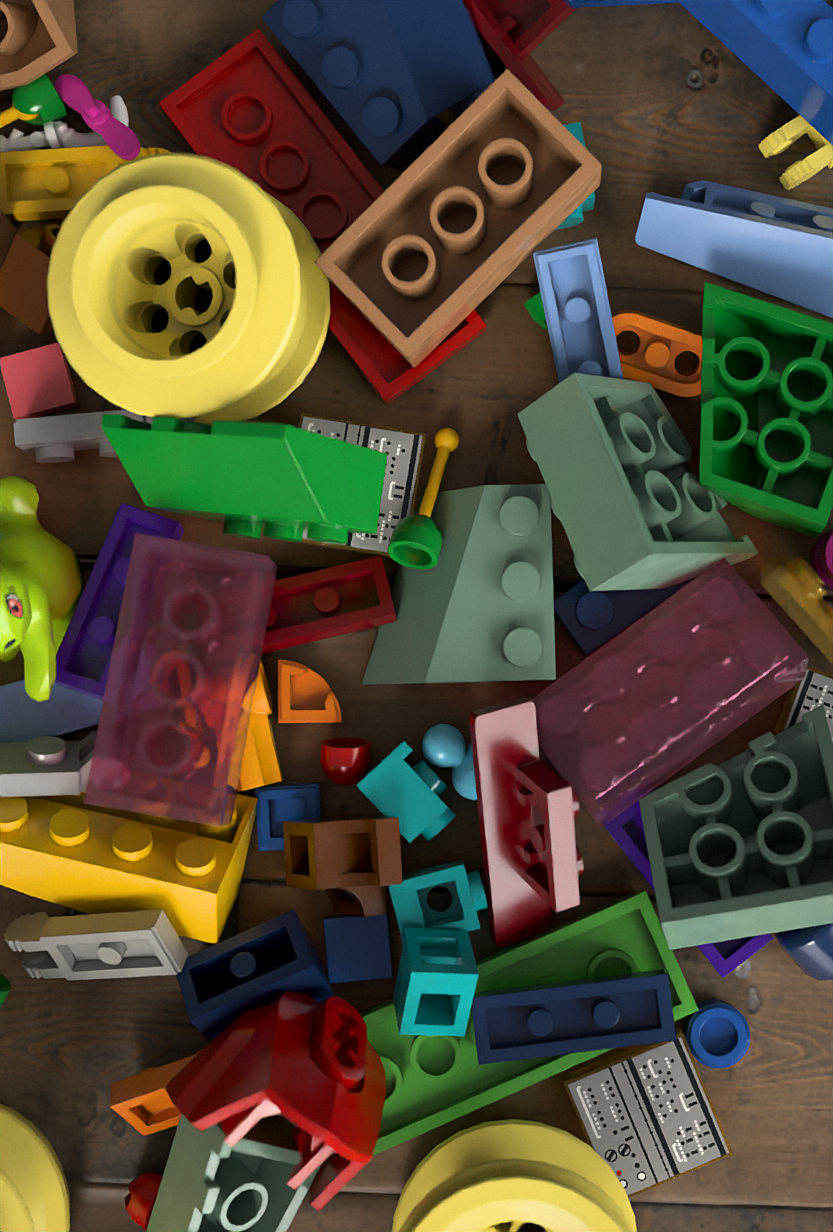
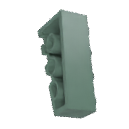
[146,1114,323,1232]

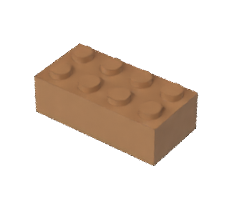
[315,69,602,368]

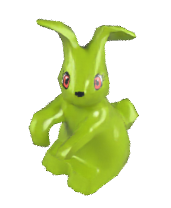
[0,476,85,702]

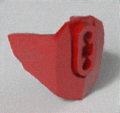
[165,991,386,1211]

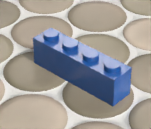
[677,0,833,145]

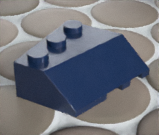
[262,0,495,171]

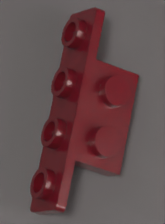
[463,0,575,111]
[469,697,583,948]

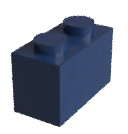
[176,910,334,1043]

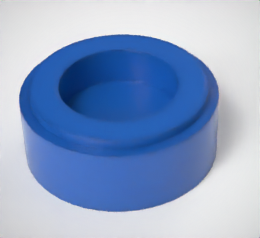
[683,999,750,1068]

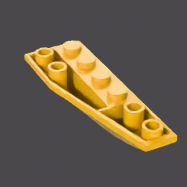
[0,771,258,944]

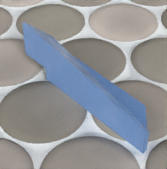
[635,180,833,318]

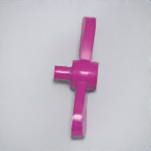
[55,74,140,161]

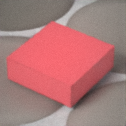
[0,342,79,420]

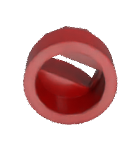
[320,737,371,787]
[125,1172,163,1230]

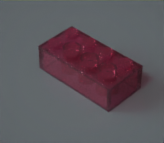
[84,533,277,826]
[531,558,809,830]

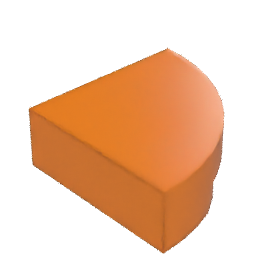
[278,660,343,723]

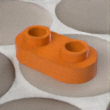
[611,309,702,397]

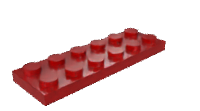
[158,28,487,406]

